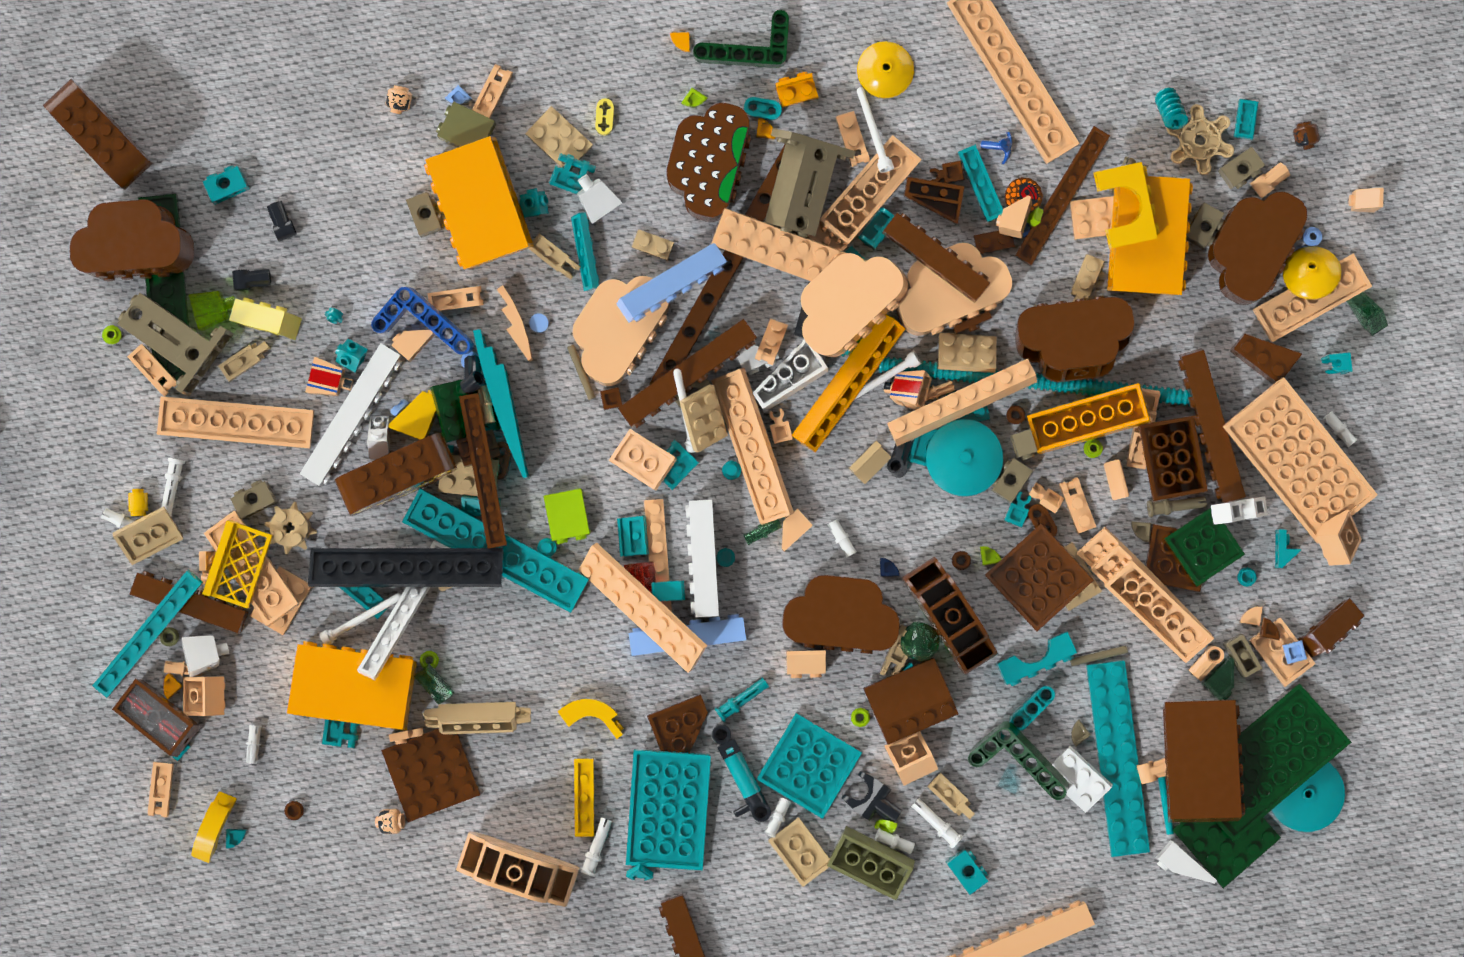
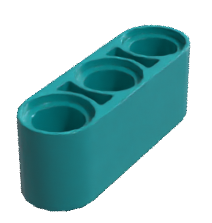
[1009,686,1055,731]

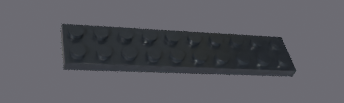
[308,548,504,587]

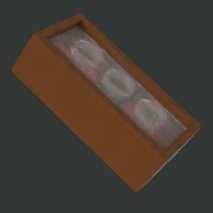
[112,678,201,757]

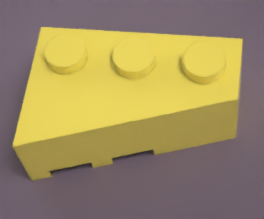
[229,297,302,340]

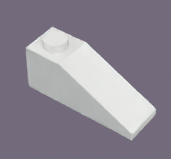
[1155,840,1217,884]

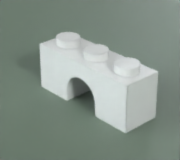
[1211,496,1268,524]

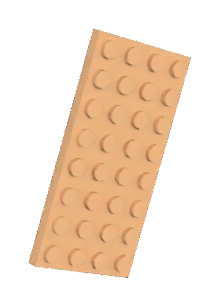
[1222,377,1378,544]

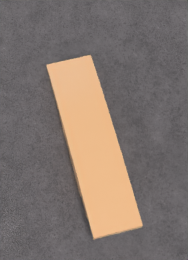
[807,135,922,252]
[1077,527,1214,663]

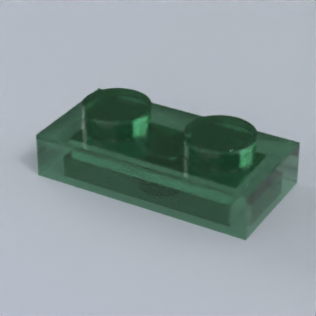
[414,664,454,705]

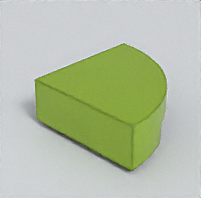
[681,88,708,107]
[1027,207,1043,227]
[980,546,1001,565]
[874,820,898,834]

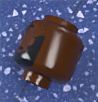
[1293,121,1320,150]

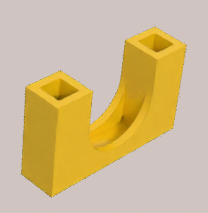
[1093,162,1159,249]

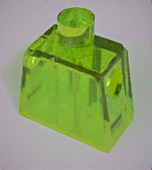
[188,291,235,331]

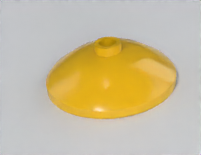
[857,41,914,98]
[1283,246,1341,300]

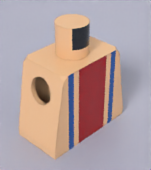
[305,357,354,396]
[884,370,932,410]

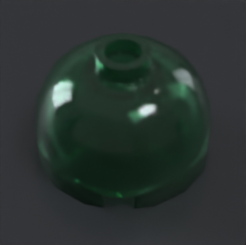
[901,621,940,661]

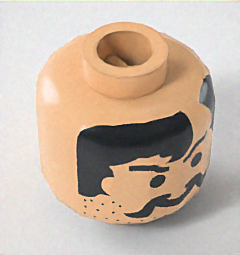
[386,85,412,114]
[375,809,405,834]

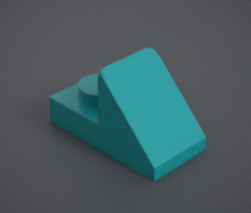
[1275,529,1302,568]
[651,581,685,601]

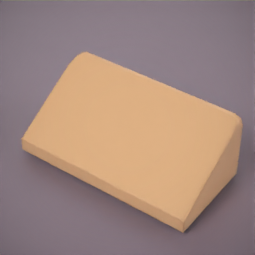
[1104,459,1129,500]

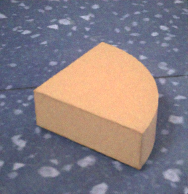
[1239,607,1263,626]

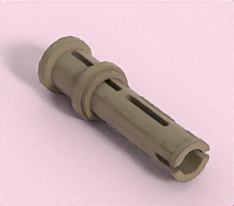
[1147,496,1207,518]

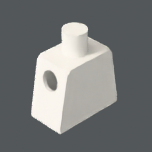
[577,174,622,224]
[182,635,229,677]

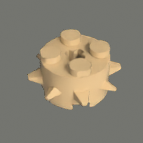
[264,502,317,554]

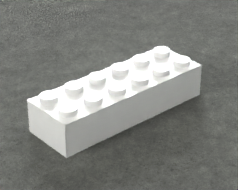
[685,500,719,617]

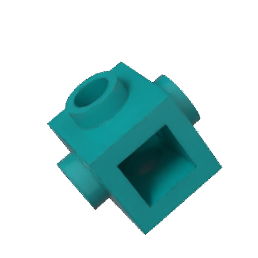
[519,188,549,218]
[335,339,368,373]

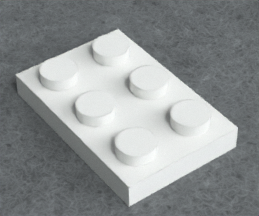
[1043,746,1113,813]

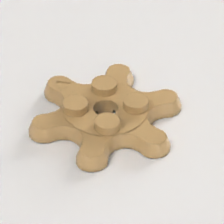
[1167,104,1234,175]

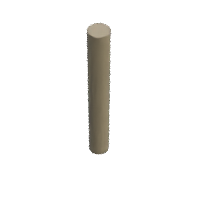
[567,345,596,400]
[1070,645,1128,666]

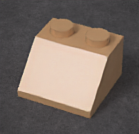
[1316,510,1362,566]
[786,650,826,678]
[183,676,225,716]
[885,731,938,786]

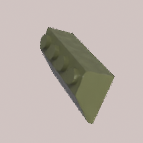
[827,826,915,900]

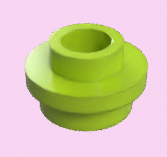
[102,325,122,345]
[1083,439,1103,458]
[420,651,439,670]
[851,708,870,727]

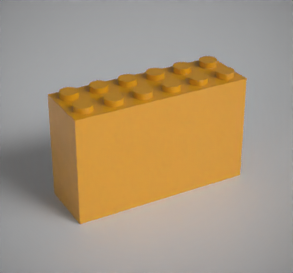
[424,136,534,269]
[1107,176,1193,295]
[287,641,417,731]

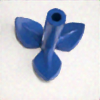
[981,132,1013,165]

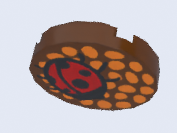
[1004,177,1043,214]

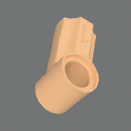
[1250,162,1290,199]
[1188,645,1224,681]
[1136,758,1166,784]

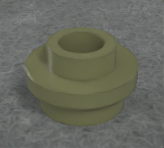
[160,627,179,646]

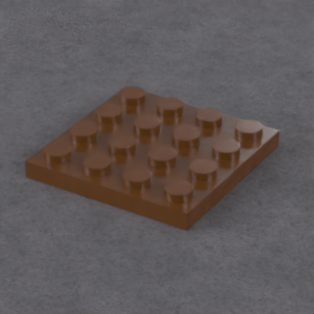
[985,523,1094,632]
[381,728,481,822]

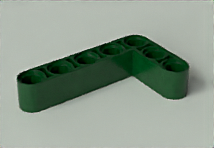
[693,10,789,68]
[968,721,1069,800]

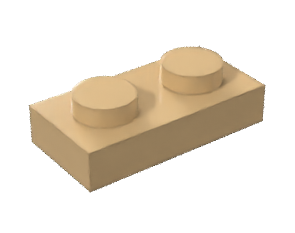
[632,229,674,261]

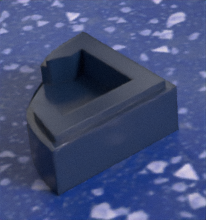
[880,558,900,577]

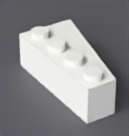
[753,339,828,413]

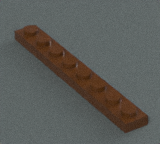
[1015,126,1110,266]
[459,393,507,549]

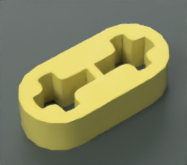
[595,98,614,136]

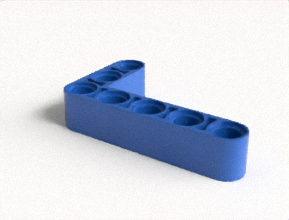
[371,287,474,355]

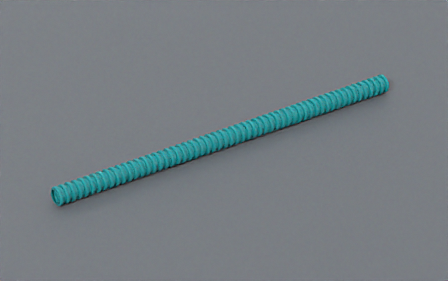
[878,357,1219,407]

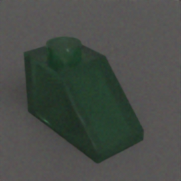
[1346,292,1388,336]
[1201,657,1234,700]

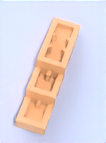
[497,285,533,362]
[1126,388,1160,469]

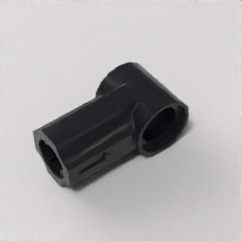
[267,201,297,242]
[232,269,272,291]
[460,355,486,395]
[887,441,913,478]

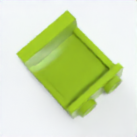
[543,488,591,544]

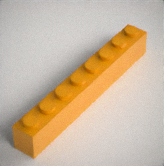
[791,314,905,453]

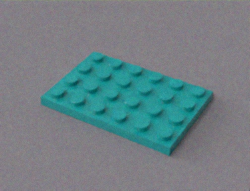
[626,749,711,871]

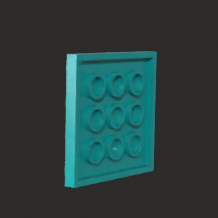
[757,713,862,819]

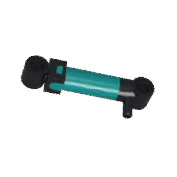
[712,724,771,822]

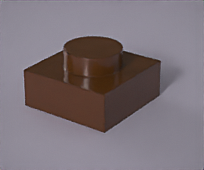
[600,387,622,411]

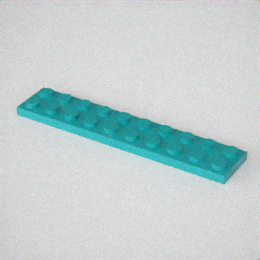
[402,488,589,613]
[1086,660,1150,857]

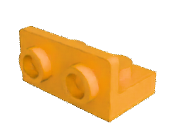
[775,72,818,108]

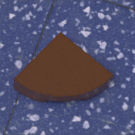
[1260,618,1280,640]

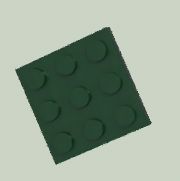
[430,374,501,443]
[1164,507,1245,587]

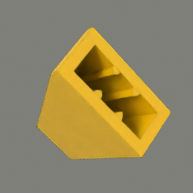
[388,390,437,440]

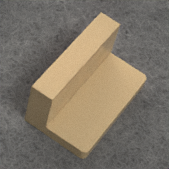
[849,441,891,484]

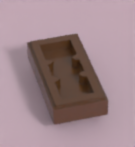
[953,312,992,334]

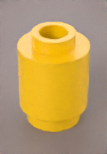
[128,489,148,516]

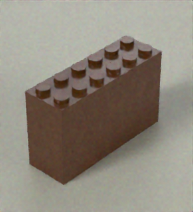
[1163,700,1245,823]

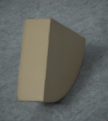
[1131,522,1151,542]
[1071,720,1091,747]

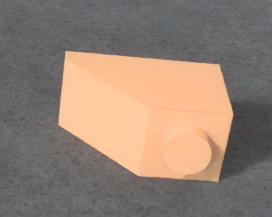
[1348,188,1384,213]
[996,196,1032,239]
[392,330,435,362]
[782,508,813,551]

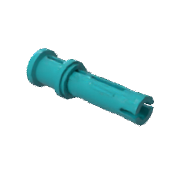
[714,677,769,722]

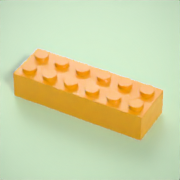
[1027,383,1151,454]

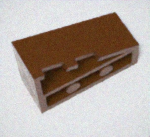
[903,177,964,225]
[1230,334,1302,384]
[1297,598,1365,658]

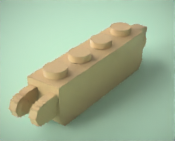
[423,702,531,734]

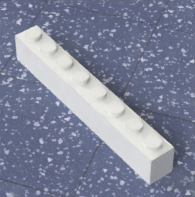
[300,343,403,487]

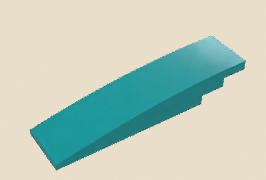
[473,329,530,480]

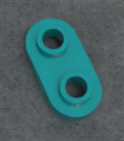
[744,97,782,121]

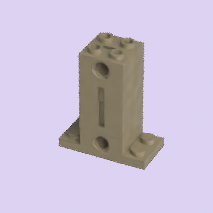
[765,128,855,238]
[117,293,233,396]

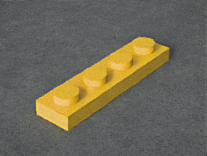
[574,759,594,837]

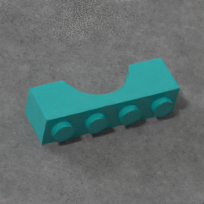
[996,632,1077,687]

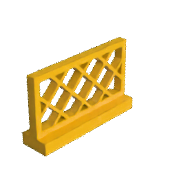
[202,520,273,608]

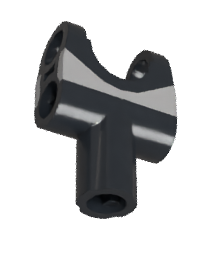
[841,771,902,822]

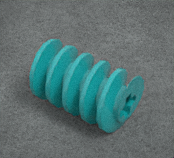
[1155,88,1189,130]

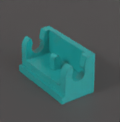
[858,208,894,250]
[1321,352,1353,375]

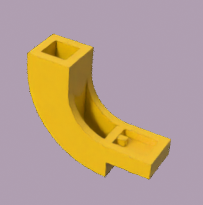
[557,699,624,739]
[191,791,237,863]

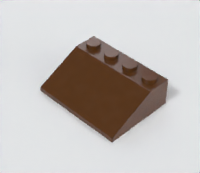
[1138,416,1208,501]
[863,657,959,745]

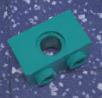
[203,165,250,205]
[946,849,989,895]

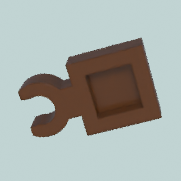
[929,160,965,183]

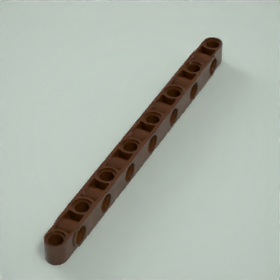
[649,145,785,385]

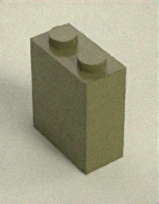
[436,101,496,148]

